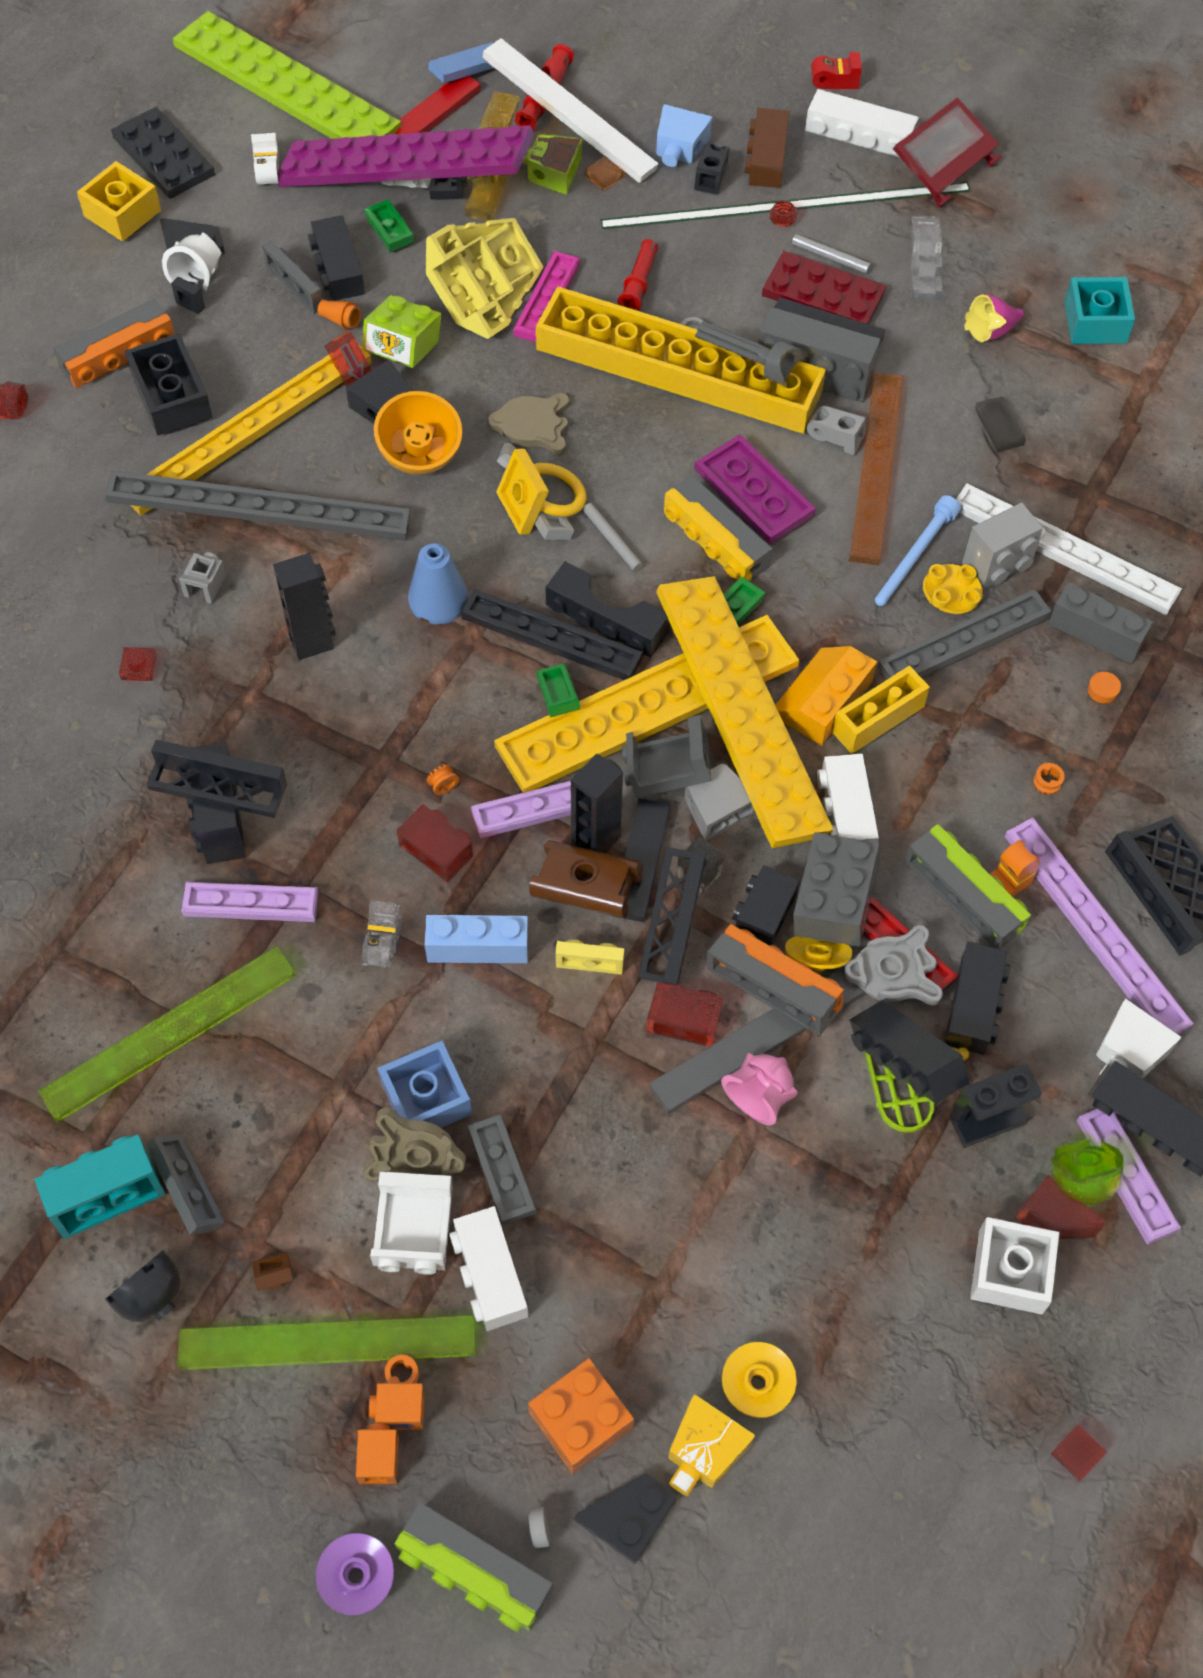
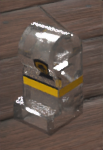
[362,900,403,969]

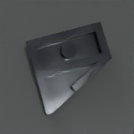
[160,218,225,255]
[574,1473,678,1564]

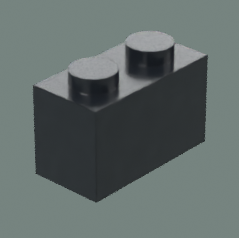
[732,865,800,946]

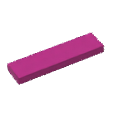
[514,251,580,342]

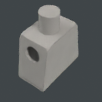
[685,764,756,841]

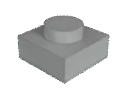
[535,512,574,541]

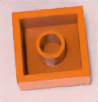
[528,1358,634,1474]

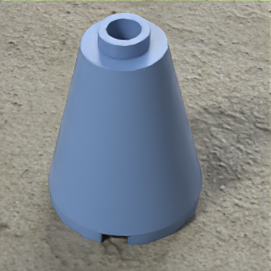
[408,543,469,625]

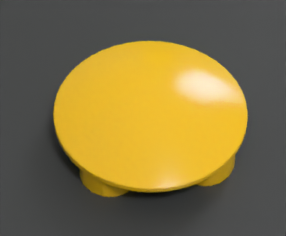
[923,564,983,614]

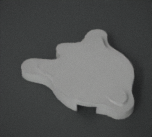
[844,925,943,1005]

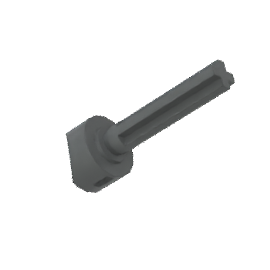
[695,321,803,387]

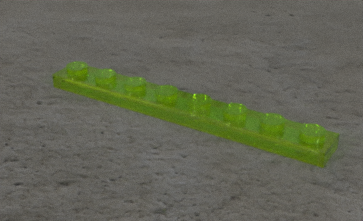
[178,1316,475,1370]

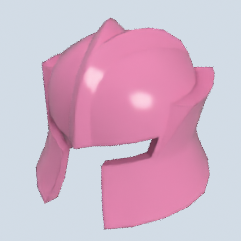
[721,1053,798,1125]

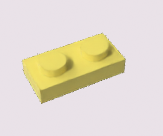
[555,940,624,975]

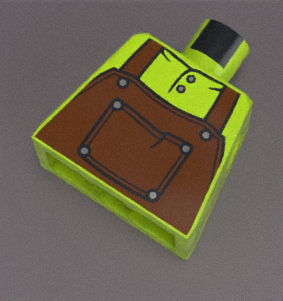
[522,135,582,195]

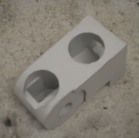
[806,406,866,456]

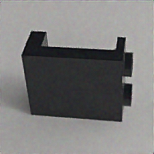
[949,1063,1042,1148]

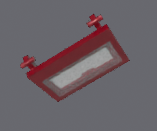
[893,97,1002,207]

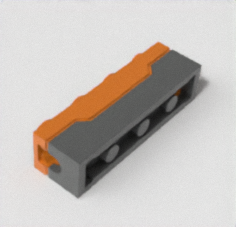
[53,298,175,389]
[707,924,844,1036]

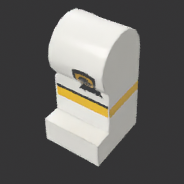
[251,133,280,185]

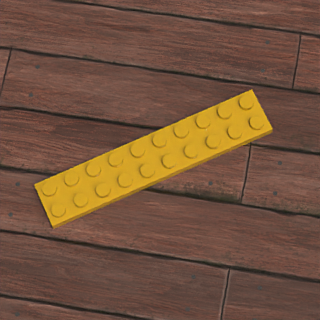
[656,576,834,849]
[494,615,799,793]

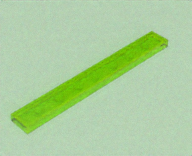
[37,946,296,1122]

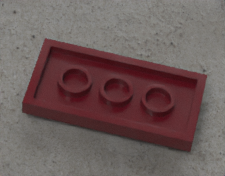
[762,250,886,325]

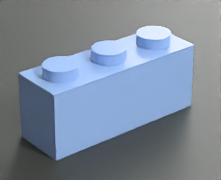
[425,915,528,963]

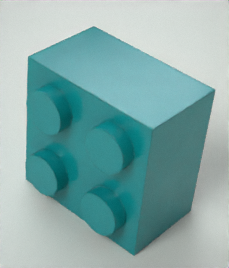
[1064,277,1135,344]

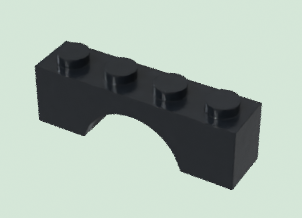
[545,561,670,657]

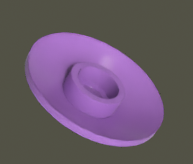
[316,1533,394,1616]

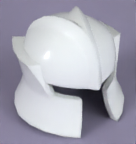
[162,233,221,291]

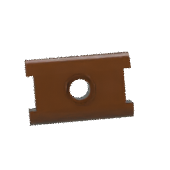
[529,840,643,918]

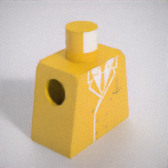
[668,1394,755,1496]

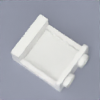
[370,1172,453,1274]

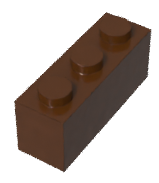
[745,108,789,188]

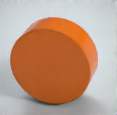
[1087,672,1121,704]

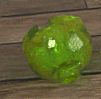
[1051,1139,1124,1206]

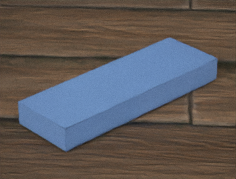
[428,42,494,83]

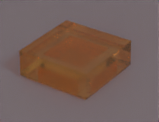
[585,156,623,190]

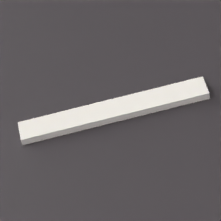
[482,38,658,183]
[956,484,1182,615]

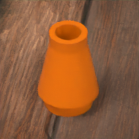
[318,300,361,330]

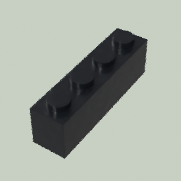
[273,552,336,660]
[571,753,623,853]
[850,1000,970,1104]
[1087,1060,1203,1177]

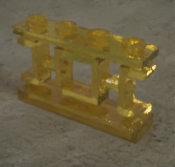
[465,91,520,221]

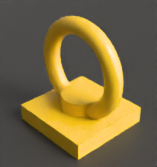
[496,448,587,535]

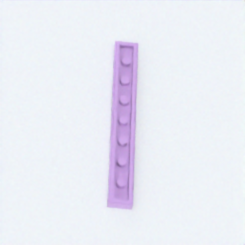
[1005,817,1194,1035]

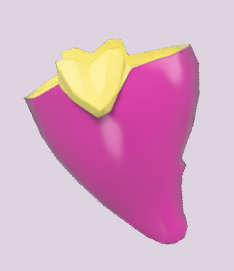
[964,293,1024,342]

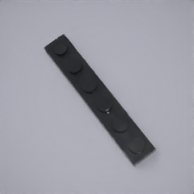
[461,589,643,680]

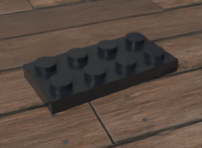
[111,107,215,199]

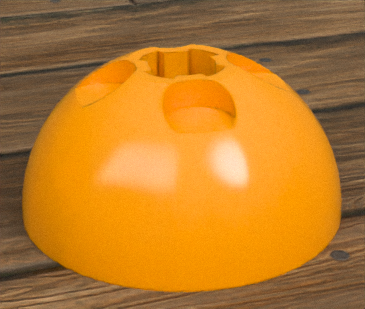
[374,391,462,475]

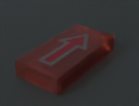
[324,331,372,387]

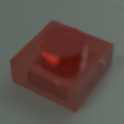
[119,647,157,681]
[1051,1424,1107,1482]

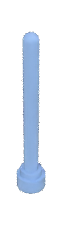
[875,495,961,606]

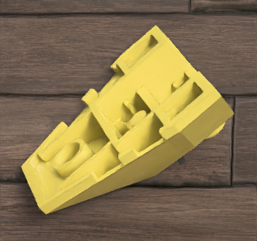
[426,218,544,339]

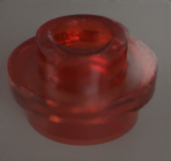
[770,200,797,226]

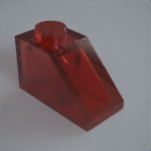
[1016,1175,1107,1239]

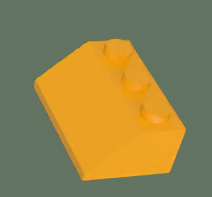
[775,646,877,746]

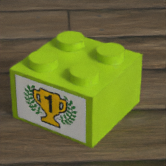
[362,295,441,368]

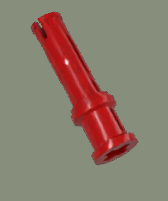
[617,239,658,311]

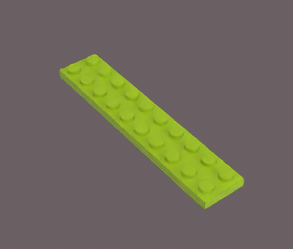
[172,11,401,139]

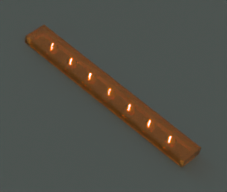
[849,372,903,566]

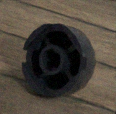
[105,1250,181,1322]

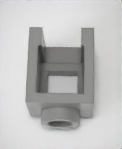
[179,552,226,604]

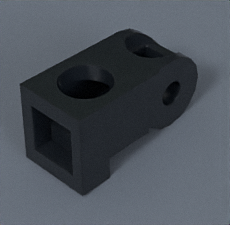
[694,143,730,195]

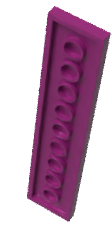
[277,126,534,187]

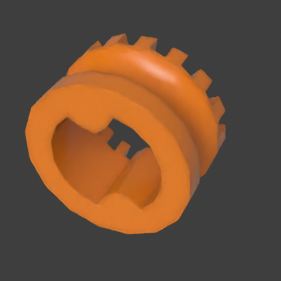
[1033,763,1065,795]
[426,764,459,795]
[385,1355,419,1384]

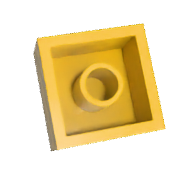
[77,161,161,242]

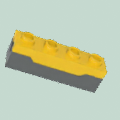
[664,475,772,581]

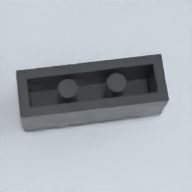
[1048,582,1153,664]

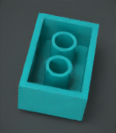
[34,1134,166,1240]

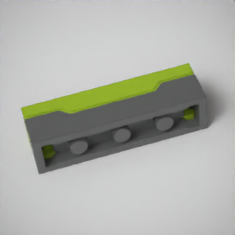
[905,824,1031,949]
[394,1502,553,1632]

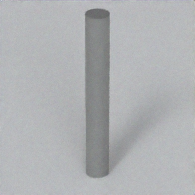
[792,234,871,274]
[583,503,643,572]

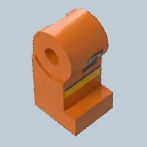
[990,840,1040,897]

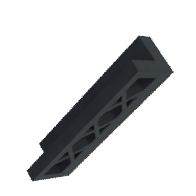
[146,740,287,818]
[638,847,707,987]

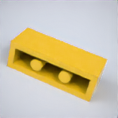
[832,665,930,754]

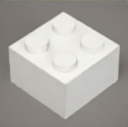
[970,1217,1059,1314]

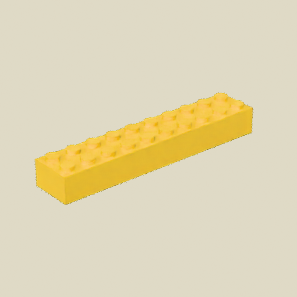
[536,286,826,434]

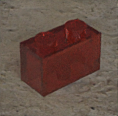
[396,804,473,883]
[646,982,724,1047]

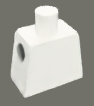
[1096,999,1181,1078]

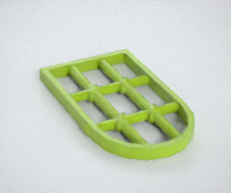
[865,1052,934,1133]

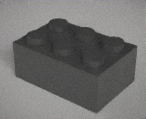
[793,832,880,947]

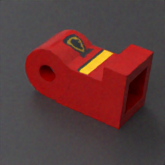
[811,52,862,89]

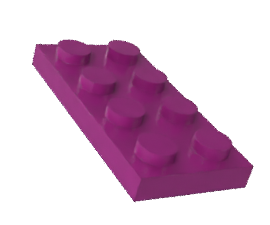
[694,434,816,545]

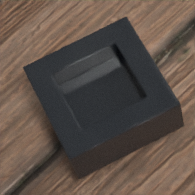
[171,277,205,314]

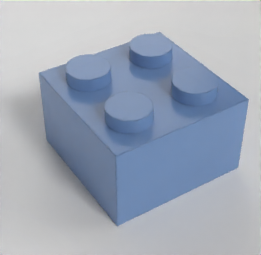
[378,1040,472,1128]

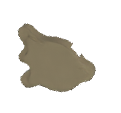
[488,393,569,455]
[363,1107,466,1180]

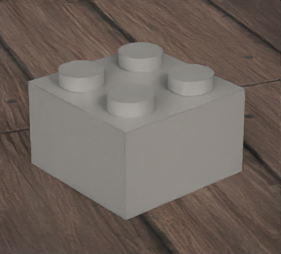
[962,502,1043,589]

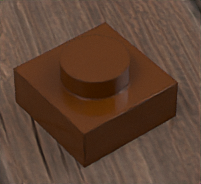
[252,1251,294,1291]

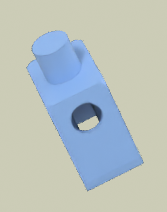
[656,104,712,167]

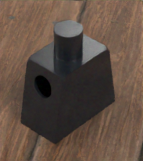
[346,360,412,424]

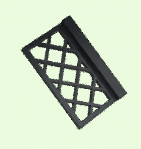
[1105,816,1203,956]

